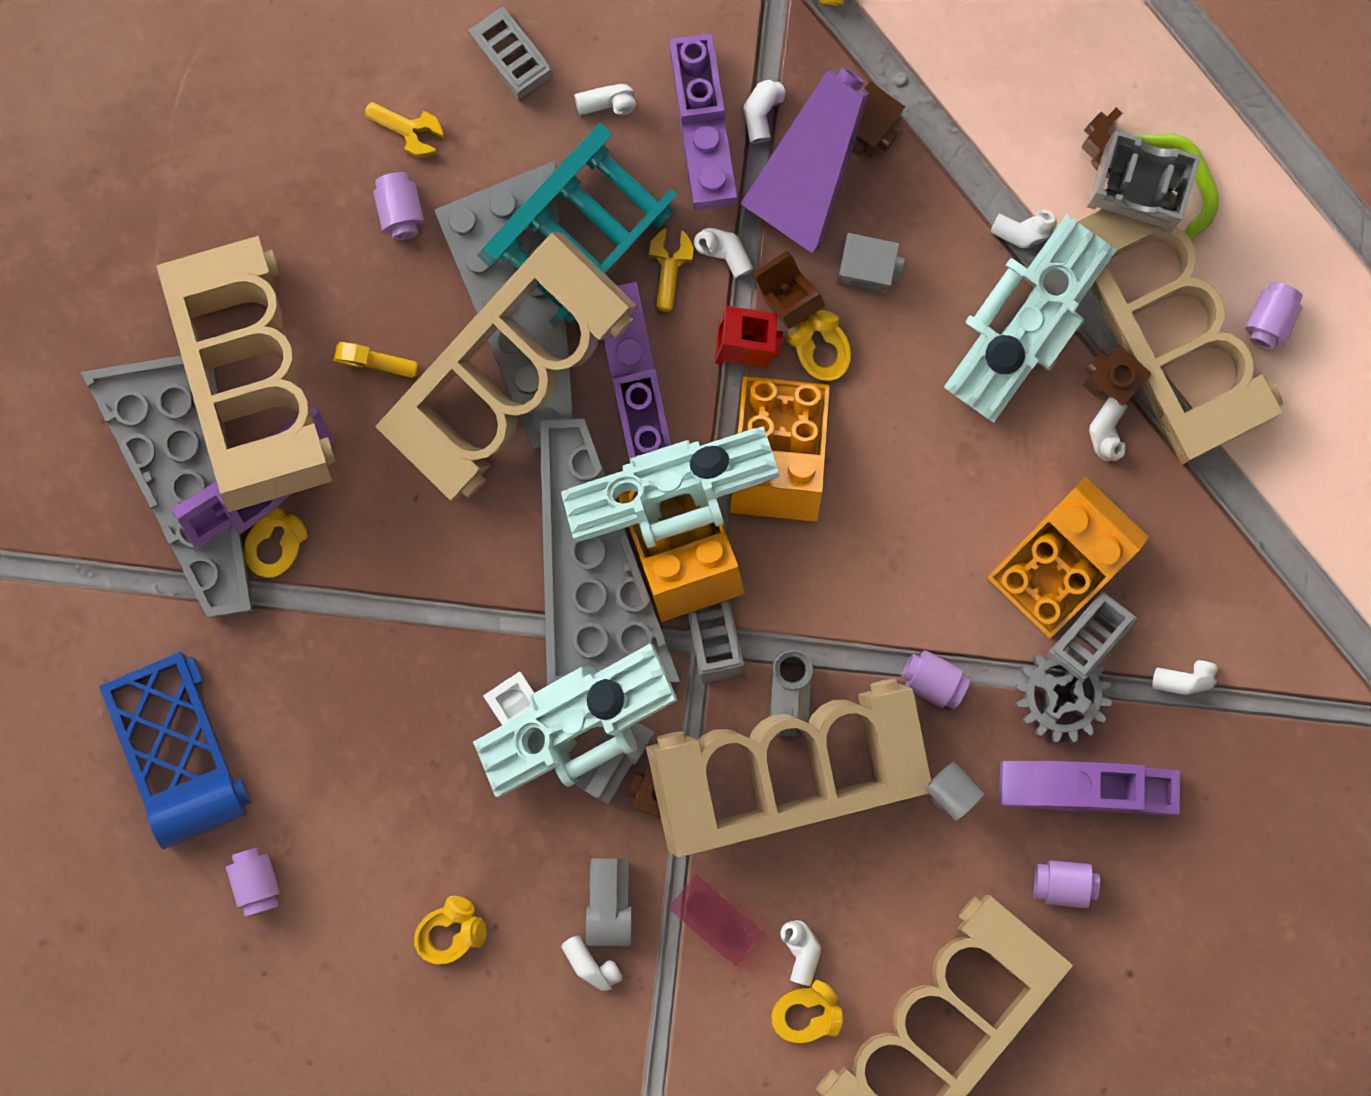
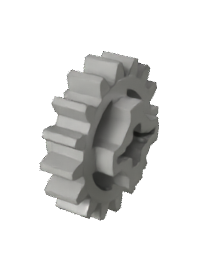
[1014,648,1112,743]

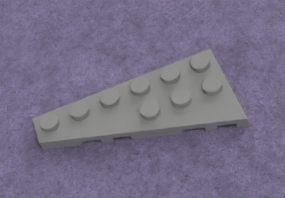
[434,161,573,451]
[80,356,253,618]
[540,419,680,685]

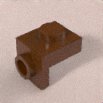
[1081,107,1123,178]
[753,251,825,329]
[1083,345,1151,406]

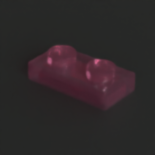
[668,874,764,966]

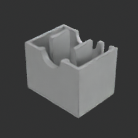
[1087,130,1201,233]

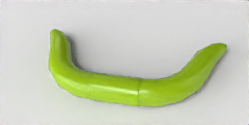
[1137,134,1219,241]

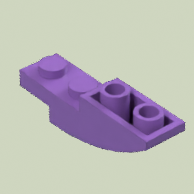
[669,33,737,211]
[603,282,671,461]
[171,406,334,548]
[999,761,1180,816]

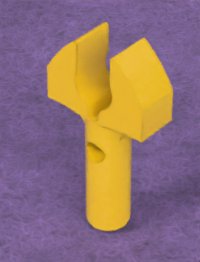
[365,102,445,158]
[649,228,694,313]
[333,342,418,378]

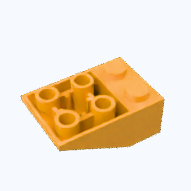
[730,376,830,522]
[987,476,1149,639]
[618,490,745,622]

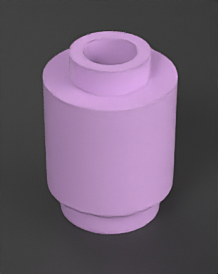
[373,172,425,240]
[1245,282,1303,350]
[901,650,970,710]
[225,848,280,917]
[1033,860,1100,908]

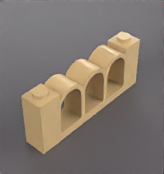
[1077,191,1283,465]
[375,232,638,501]
[156,236,336,513]
[646,679,931,858]
[815,895,1073,1096]

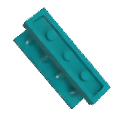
[477,122,677,327]

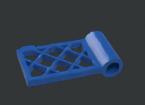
[99,652,251,850]

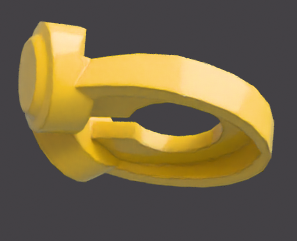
[786,310,851,381]
[244,508,308,578]
[414,895,487,965]
[771,980,843,1043]

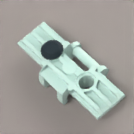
[943,214,1117,423]
[561,426,780,548]
[473,643,678,798]

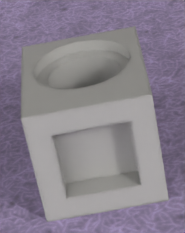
[837,233,905,294]

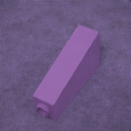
[740,67,870,253]

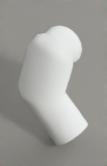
[743,80,786,144]
[574,84,636,116]
[990,210,1057,248]
[694,228,754,279]
[1089,396,1128,461]
[1153,660,1218,695]
[780,920,821,987]
[561,935,623,991]

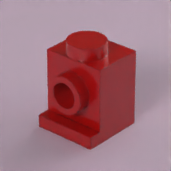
[714,305,783,368]

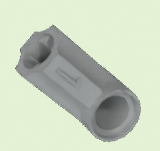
[770,649,813,737]
[576,722,655,804]
[925,761,985,821]
[586,858,631,947]

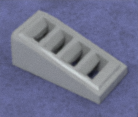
[468,6,553,101]
[1048,591,1137,682]
[687,600,745,684]

